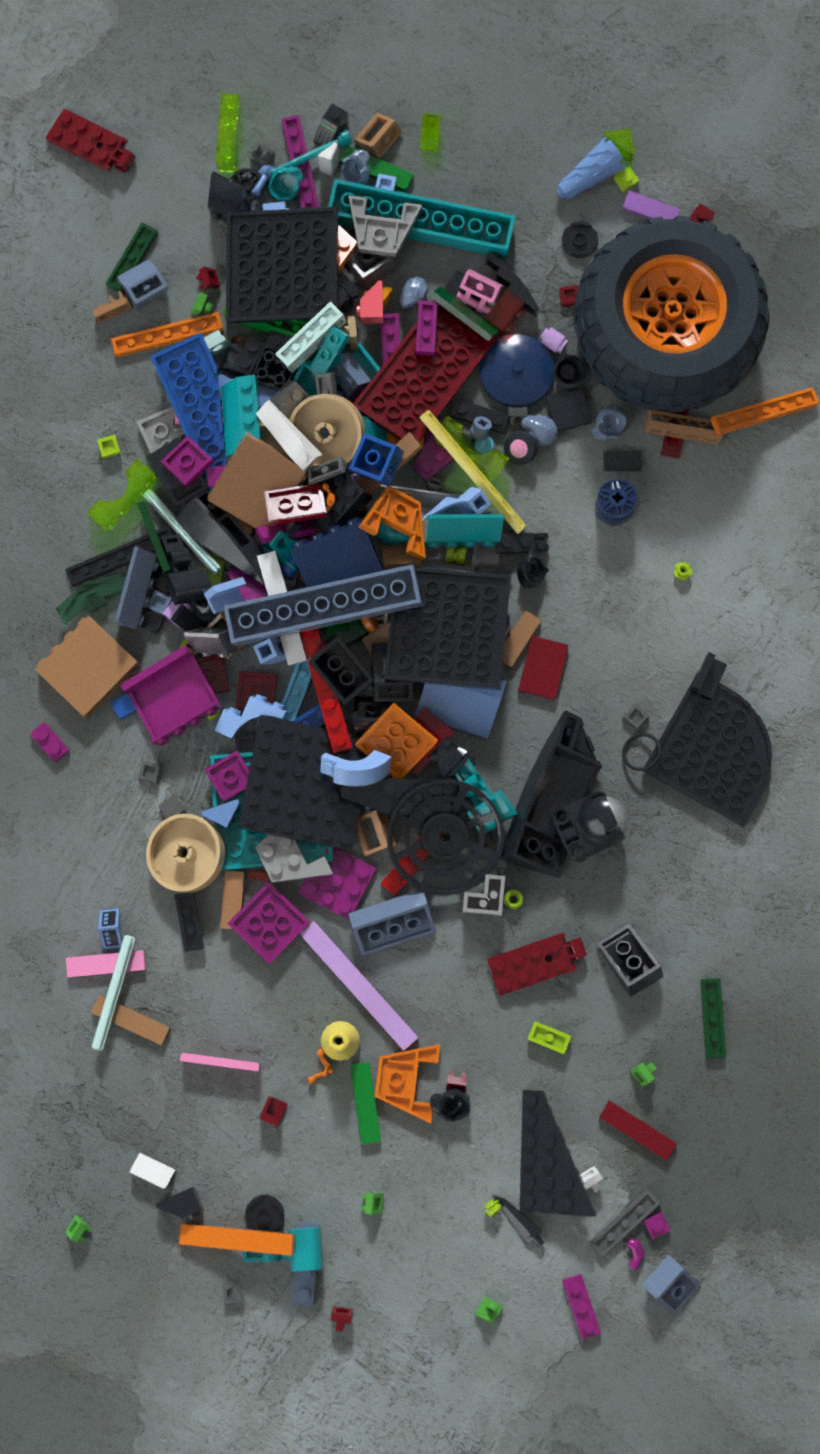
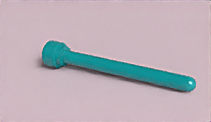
[271,130,352,176]

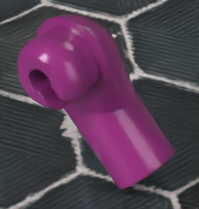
[627,1239,645,1270]

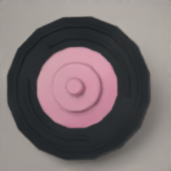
[503,431,537,465]

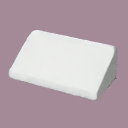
[318,143,339,176]
[130,1153,175,1189]

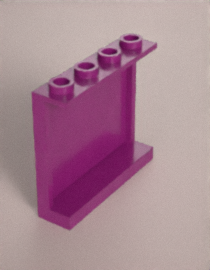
[120,645,223,746]

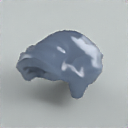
[341,150,370,185]
[399,277,429,309]
[591,405,627,441]
[522,415,558,447]

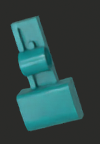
[293,326,350,397]
[455,759,517,834]
[242,1227,323,1271]

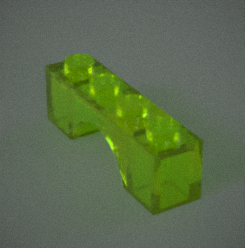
[215,93,241,172]
[433,416,510,480]
[86,458,156,532]

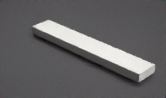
[257,551,307,666]

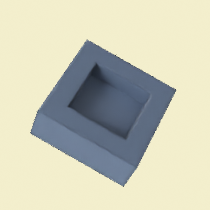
[147,591,172,616]

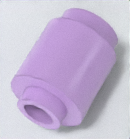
[540,327,569,354]

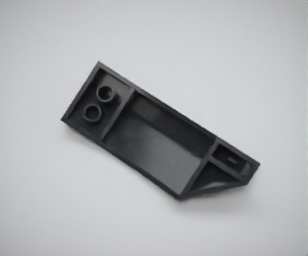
[501,710,602,878]

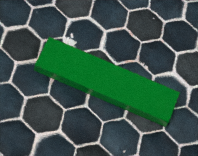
[340,146,414,192]
[350,1062,381,1144]

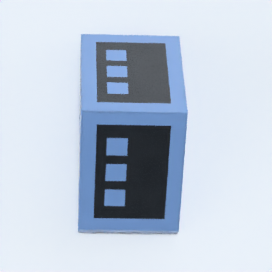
[201,799,241,830]
[98,908,123,949]

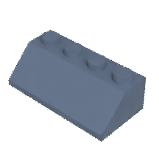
[114,546,159,630]
[348,890,436,956]

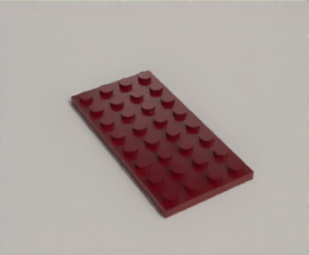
[353,300,498,442]

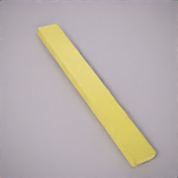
[419,410,526,534]

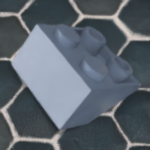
[117,259,168,310]
[330,353,371,401]

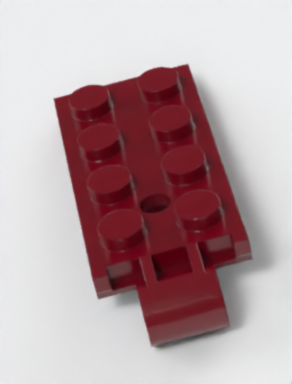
[45,108,136,173]
[487,932,587,996]

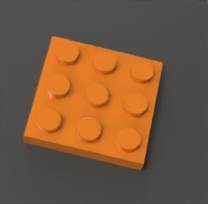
[355,703,438,779]

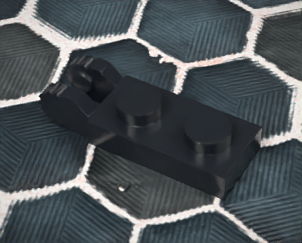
[496,533,549,554]

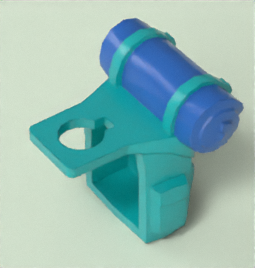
[262,531,309,578]

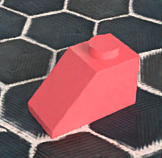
[356,281,383,324]

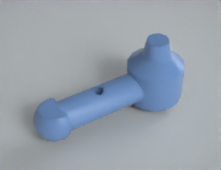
[251,165,275,197]

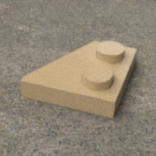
[345,315,358,350]

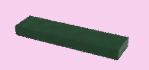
[105,223,158,294]
[430,287,499,341]
[137,501,172,577]
[700,978,726,1059]

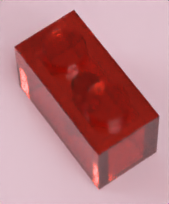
[484,290,525,337]

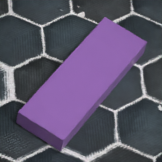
[622,191,681,219]

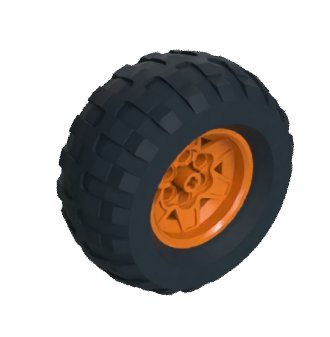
[573,216,770,413]

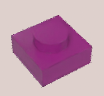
[644,1212,671,1239]

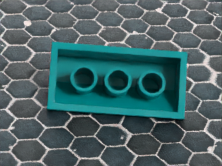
[221,375,263,458]
[422,514,504,548]

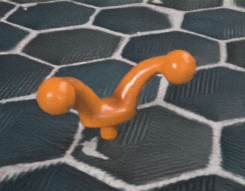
[322,483,335,513]
[308,1049,334,1084]

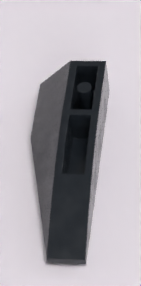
[177,488,266,587]

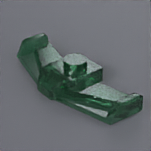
[55,573,126,626]

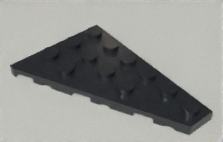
[519,1090,597,1217]

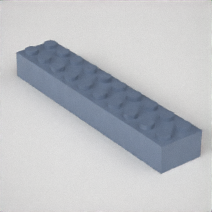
[224,564,423,647]

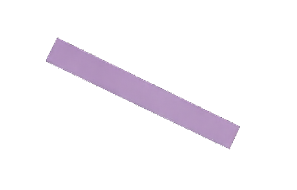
[300,921,418,1051]

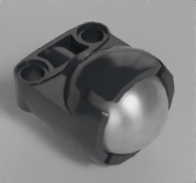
[553,791,628,862]

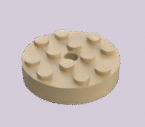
[289,394,365,467]
[146,814,225,893]

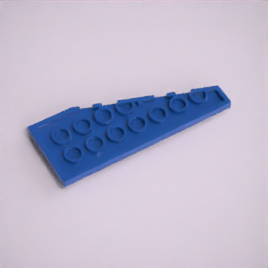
[150,333,227,491]

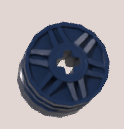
[595,479,637,526]

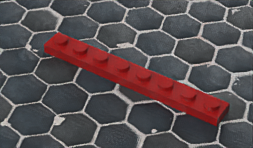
[299,629,353,754]

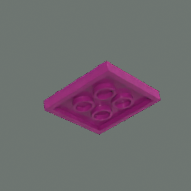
[298,848,376,920]
[227,881,310,964]

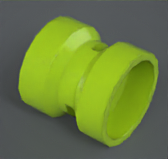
[445,546,468,565]

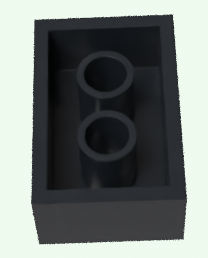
[311,471,373,533]

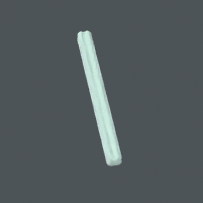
[143,489,221,575]
[92,935,135,1050]

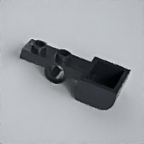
[160,534,212,606]

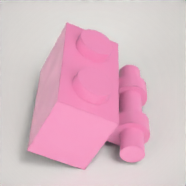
[456,269,503,315]

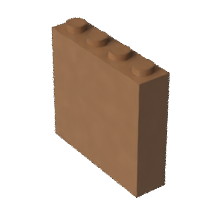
[208,432,307,528]
[35,616,140,719]

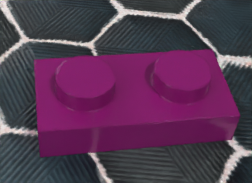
[30,722,70,763]

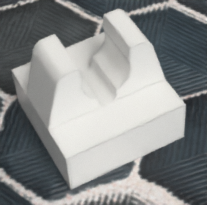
[580,1166,603,1193]

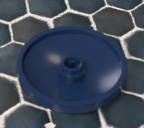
[480,334,554,407]

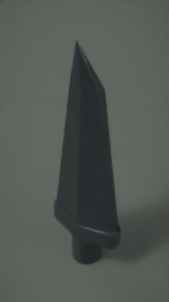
[492,1195,545,1248]

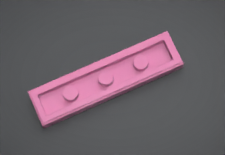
[66,950,146,978]
[180,1053,261,1071]

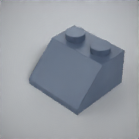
[642,1255,701,1315]

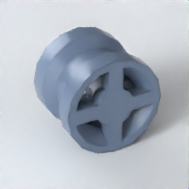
[470,416,492,440]

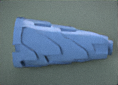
[556,137,627,200]

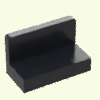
[690,652,727,699]

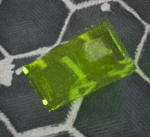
[419,112,441,152]
[602,128,635,163]

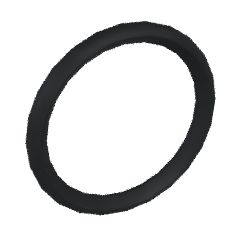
[622,733,662,771]

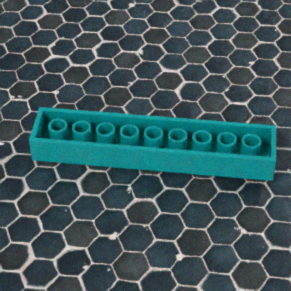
[328,179,515,259]

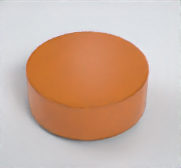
[361,617,379,633]

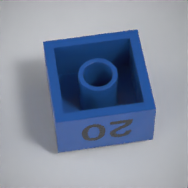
[349,434,404,486]

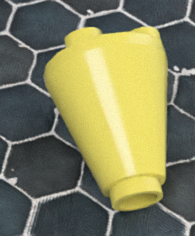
[321,1021,360,1061]

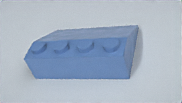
[415,680,506,739]

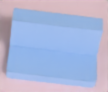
[204,577,246,614]

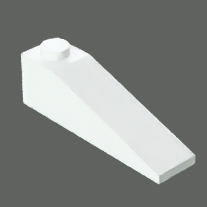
[256,400,322,471]

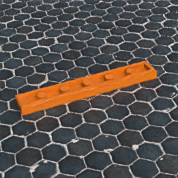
[111,312,224,358]
[710,387,820,436]
[179,1223,295,1256]

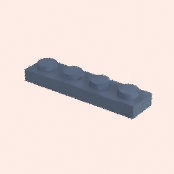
[293,1221,320,1306]

